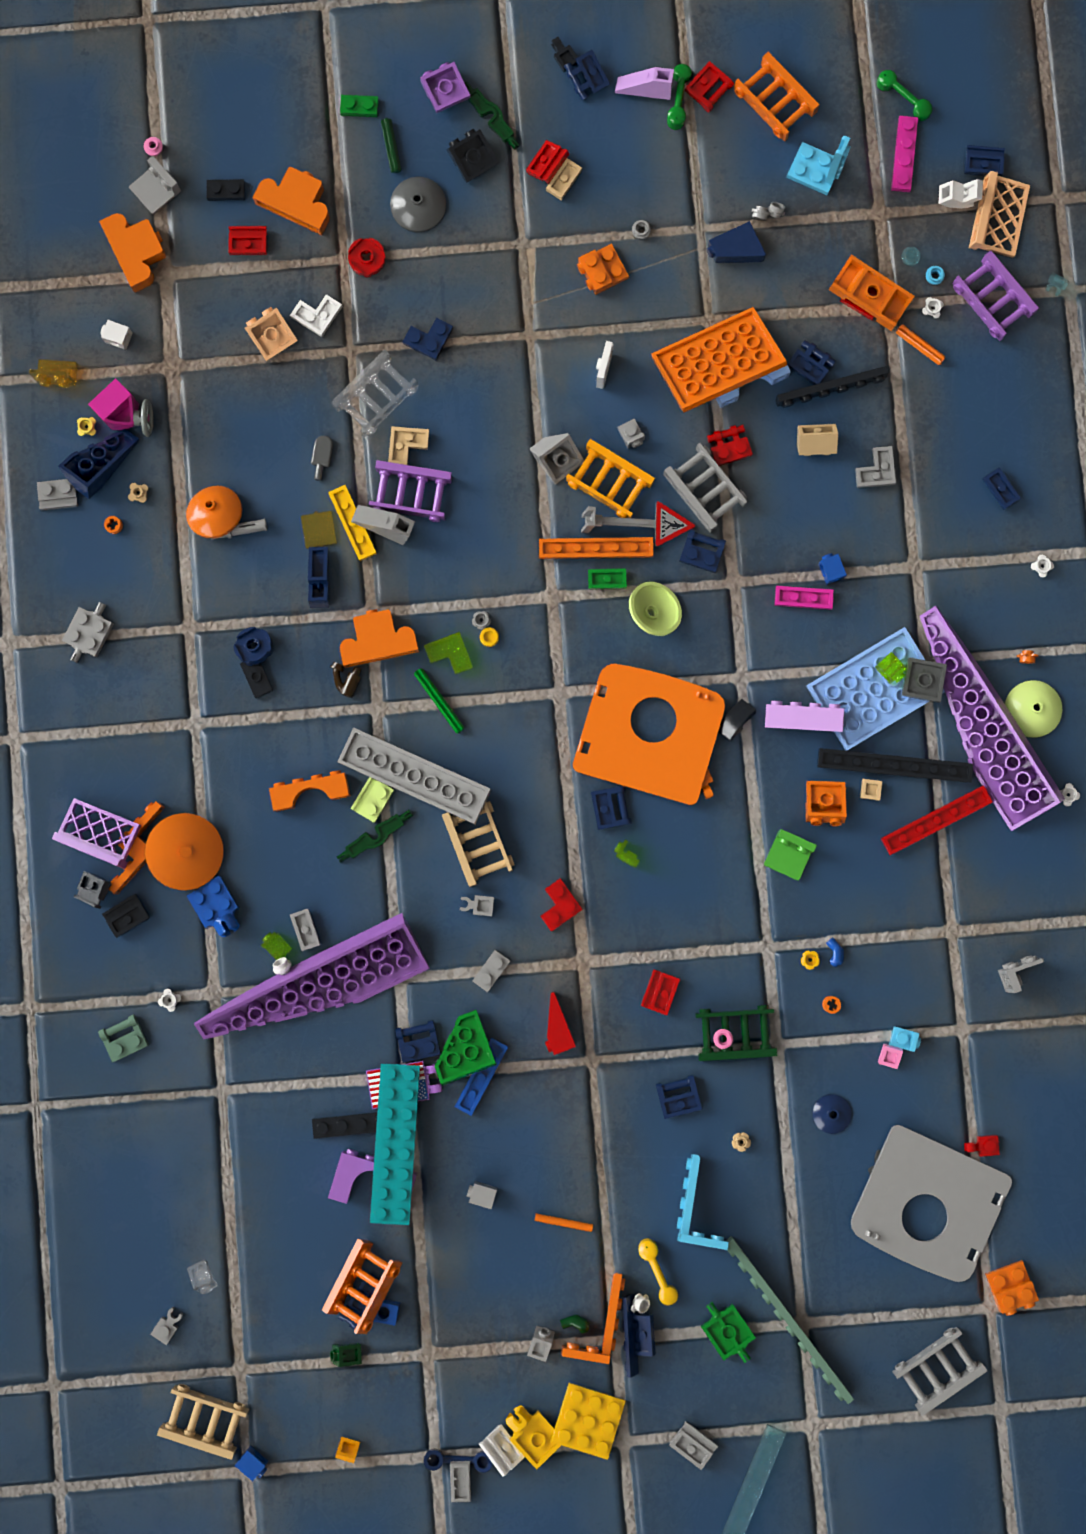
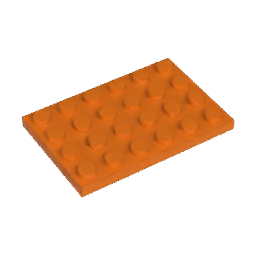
[651,307,787,413]

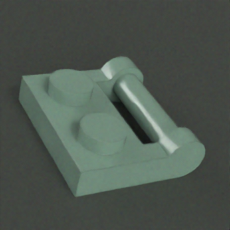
[98,1014,149,1063]

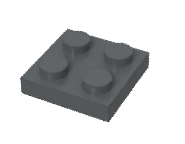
[901,658,947,703]

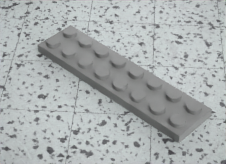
[337,727,491,825]

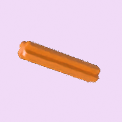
[896,324,945,365]

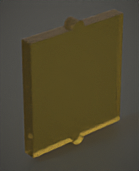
[301,511,337,549]

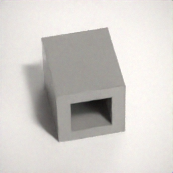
[467,1181,497,1209]

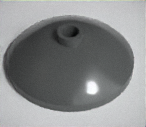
[390,177,446,232]

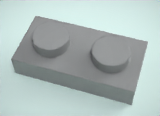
[290,908,321,951]
[472,950,510,992]

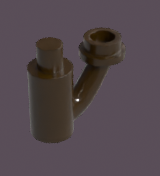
[330,662,361,698]

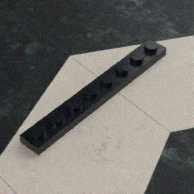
[817,748,973,783]

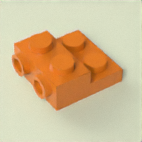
[577,243,629,295]
[805,781,847,826]
[985,1260,1039,1316]

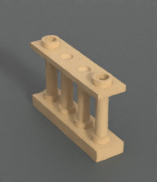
[442,801,515,887]
[157,1384,250,1460]

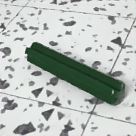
[381,118,401,173]

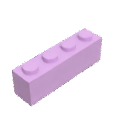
[765,701,845,732]

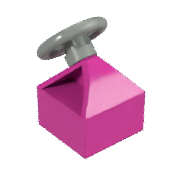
[88,378,153,437]

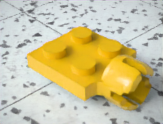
[506,1405,561,1470]

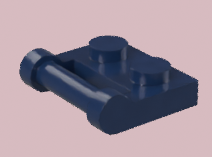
[679,529,726,573]
[591,786,632,830]
[395,1020,441,1063]
[656,1075,702,1119]

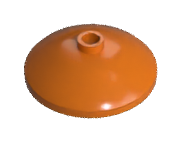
[186,486,242,538]

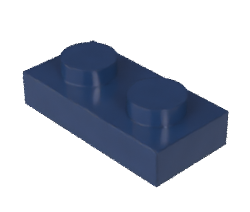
[982,467,1021,510]

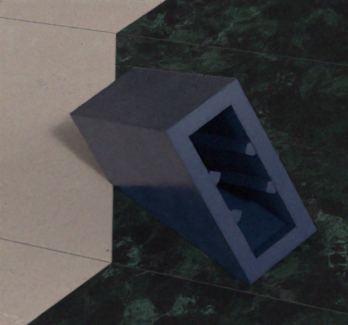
[706,221,766,263]

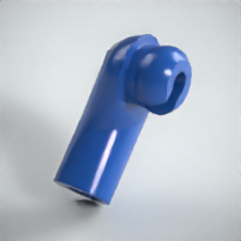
[826,937,844,967]

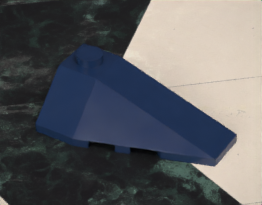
[58,429,139,499]

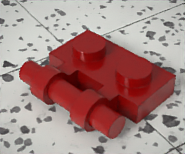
[707,425,753,466]

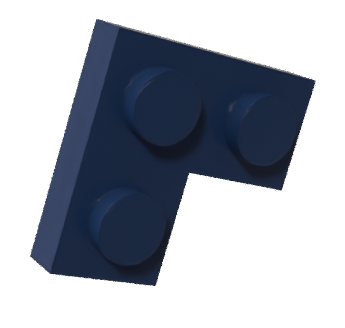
[402,318,453,361]

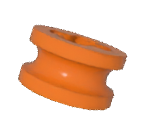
[104,516,123,534]
[822,996,841,1014]

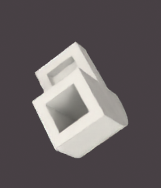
[939,179,983,208]

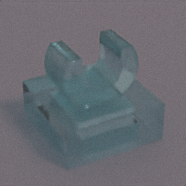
[1046,272,1069,296]

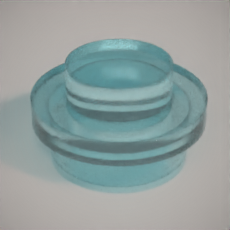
[901,247,920,266]

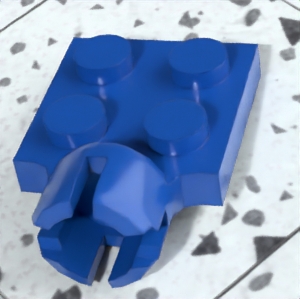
[187,876,240,937]

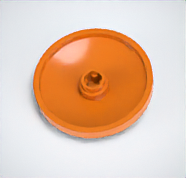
[145,813,224,890]

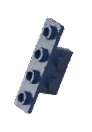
[621,1294,656,1378]

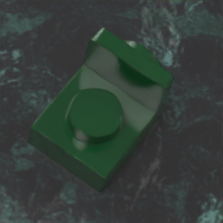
[330,1343,362,1367]

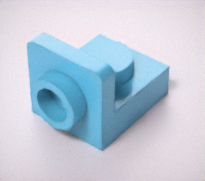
[889,1026,921,1052]

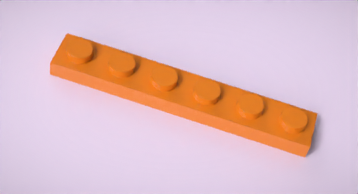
[539,537,653,559]

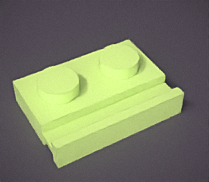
[351,777,394,823]

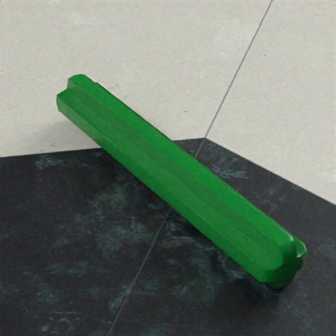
[414,668,464,734]

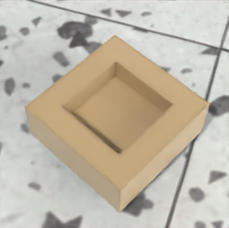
[860,779,882,801]

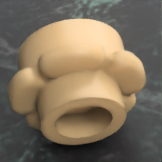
[732,1132,751,1152]

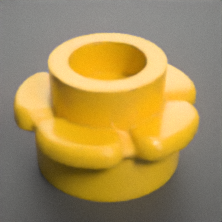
[801,951,820,970]

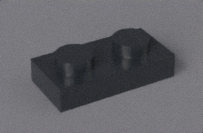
[207,179,245,201]

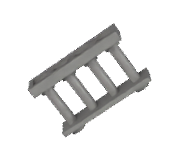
[663,443,747,533]
[892,1327,987,1416]

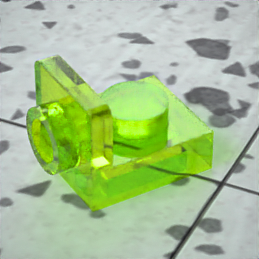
[614,839,639,868]
[261,932,293,960]

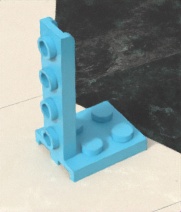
[786,136,851,195]
[677,1154,729,1250]

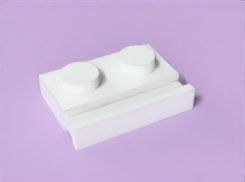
[479,1424,525,1476]

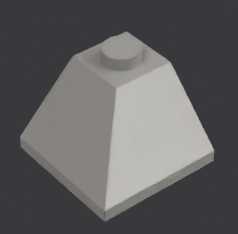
[530,433,584,485]

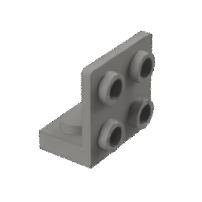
[129,156,181,215]
[998,955,1044,993]

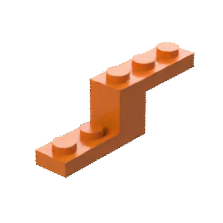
[109,801,165,894]

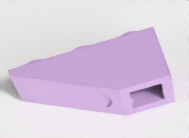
[615,67,674,100]

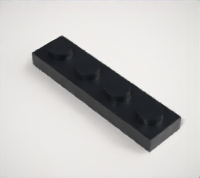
[312,1112,377,1139]

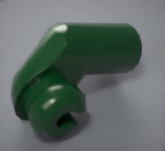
[560,1315,589,1334]

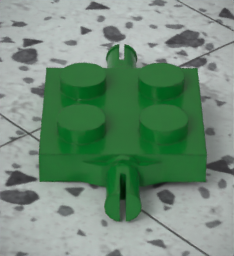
[701,1302,756,1363]

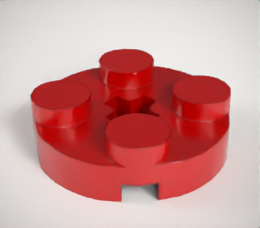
[348,238,386,277]

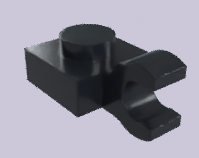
[551,37,578,73]

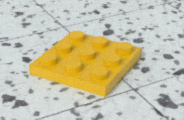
[551,1382,626,1460]

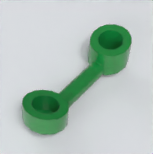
[667,64,692,130]
[876,70,932,121]

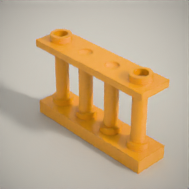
[566,439,655,518]

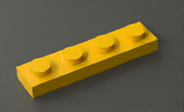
[328,485,377,561]

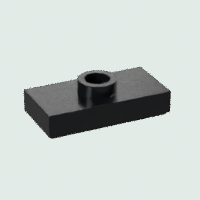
[240,662,273,698]

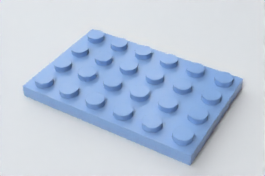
[806,627,945,751]

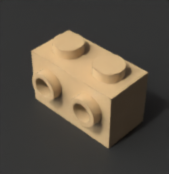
[797,424,838,456]

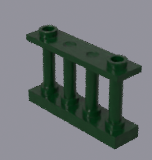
[695,1005,777,1061]

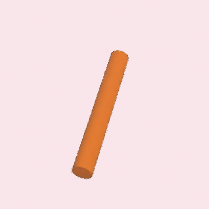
[534,1213,593,1232]

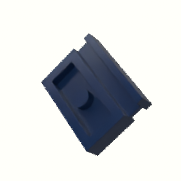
[964,145,1005,177]

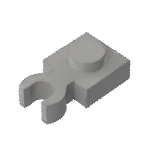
[460,895,494,916]
[150,1307,183,1345]

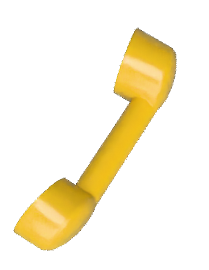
[638,1238,678,1306]

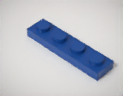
[454,1037,508,1116]

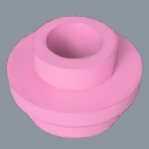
[144,137,163,156]
[713,1029,733,1049]

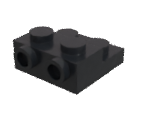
[446,128,499,183]

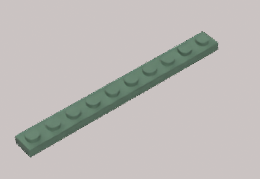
[726,1236,854,1404]

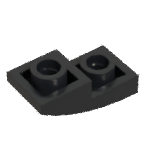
[718,699,756,741]

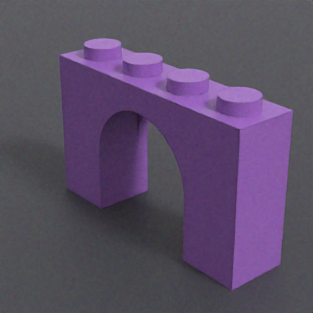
[328,1149,418,1204]

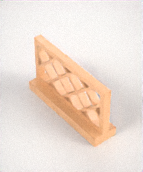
[969,171,1030,258]

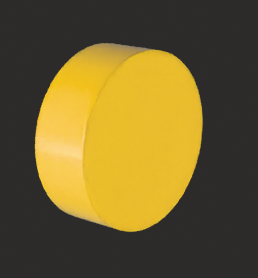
[480,627,499,647]

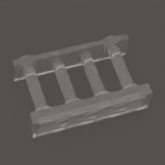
[331,350,418,438]

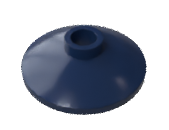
[812,1094,852,1134]

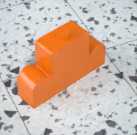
[252,167,330,235]
[99,213,166,293]
[340,609,419,668]

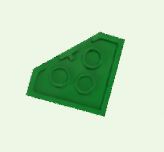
[434,1010,497,1086]

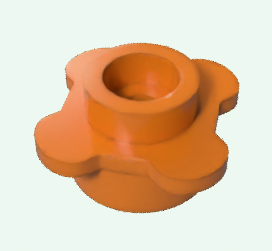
[1017,650,1038,664]

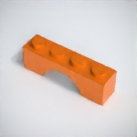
[269,770,351,812]

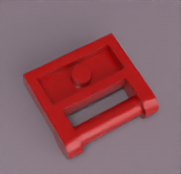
[685,61,734,112]

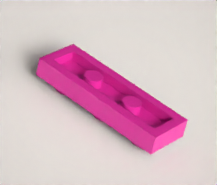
[774,586,834,610]

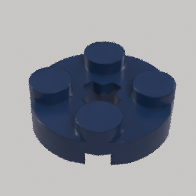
[234,627,273,666]

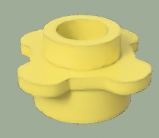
[77,417,96,436]

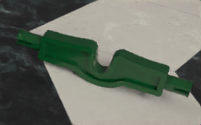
[465,81,520,150]
[336,809,413,863]

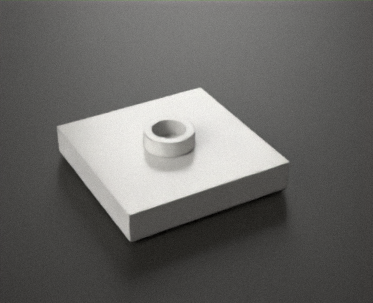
[596,341,613,389]

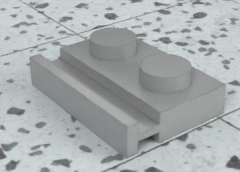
[37,479,79,511]
[669,1421,718,1470]

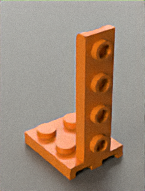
[561,1273,625,1364]

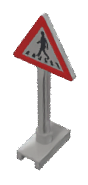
[581,501,695,547]

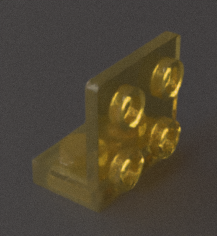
[29,359,78,388]

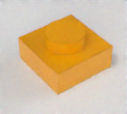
[335,1437,360,1463]

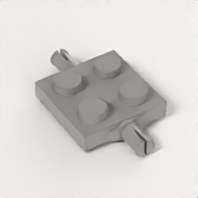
[62,602,114,663]

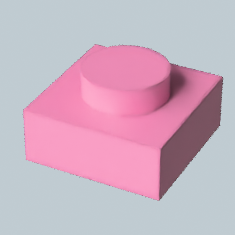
[878,1044,903,1069]

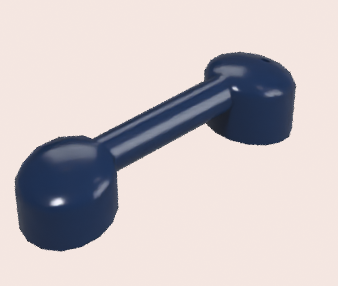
[423,1448,493,1473]

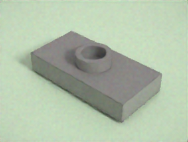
[450,1461,471,1502]

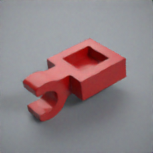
[964,1135,1000,1157]

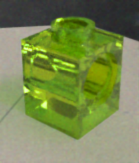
[875,652,907,684]

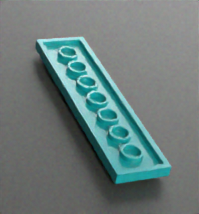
[370,1064,420,1225]

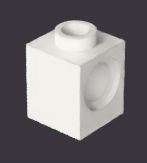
[101,320,133,350]

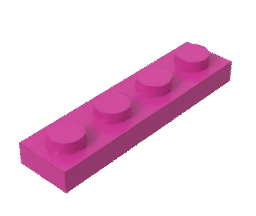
[891,116,918,192]

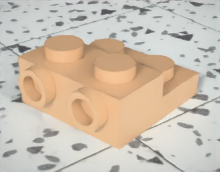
[245,307,298,361]

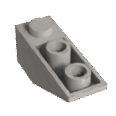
[351,505,415,545]

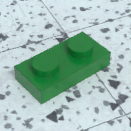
[340,95,379,117]
[588,569,627,590]

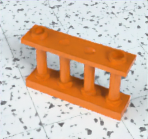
[734,52,820,142]
[322,1239,402,1334]

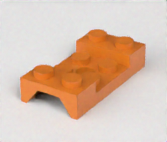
[829,254,914,331]

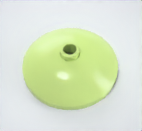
[629,582,682,636]
[1005,680,1063,738]

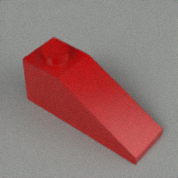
[545,992,576,1055]

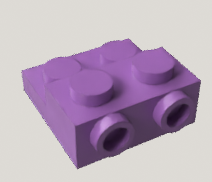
[420,62,470,113]

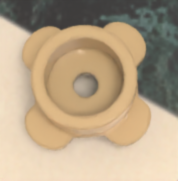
[128,483,148,503]

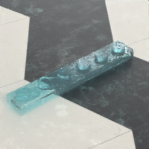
[722,1424,786,1534]

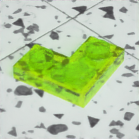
[424,632,473,675]

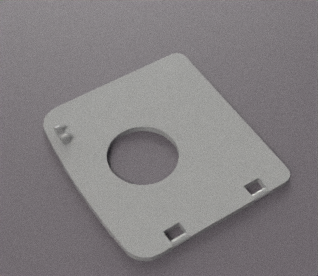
[851,1125,1012,1282]

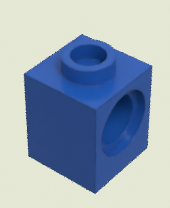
[818,553,847,585]
[373,1299,400,1326]
[235,1445,268,1482]

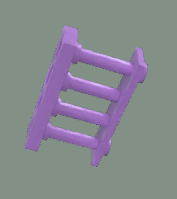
[952,251,1039,341]
[369,460,452,522]

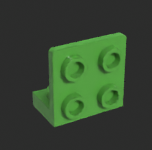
[764,829,817,881]

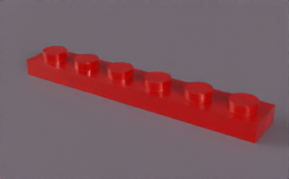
[880,785,993,855]

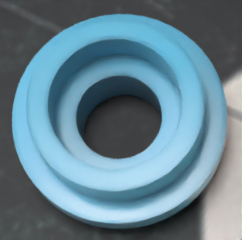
[926,266,945,285]

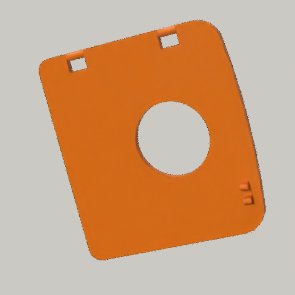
[573,664,725,805]

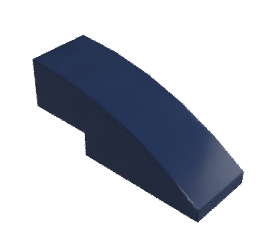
[308,547,329,608]

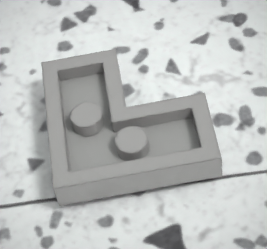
[855,446,896,488]

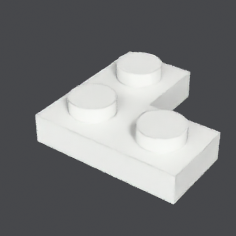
[290,295,343,337]

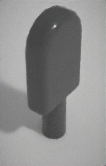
[311,436,333,481]

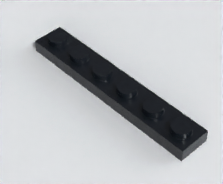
[775,366,889,408]

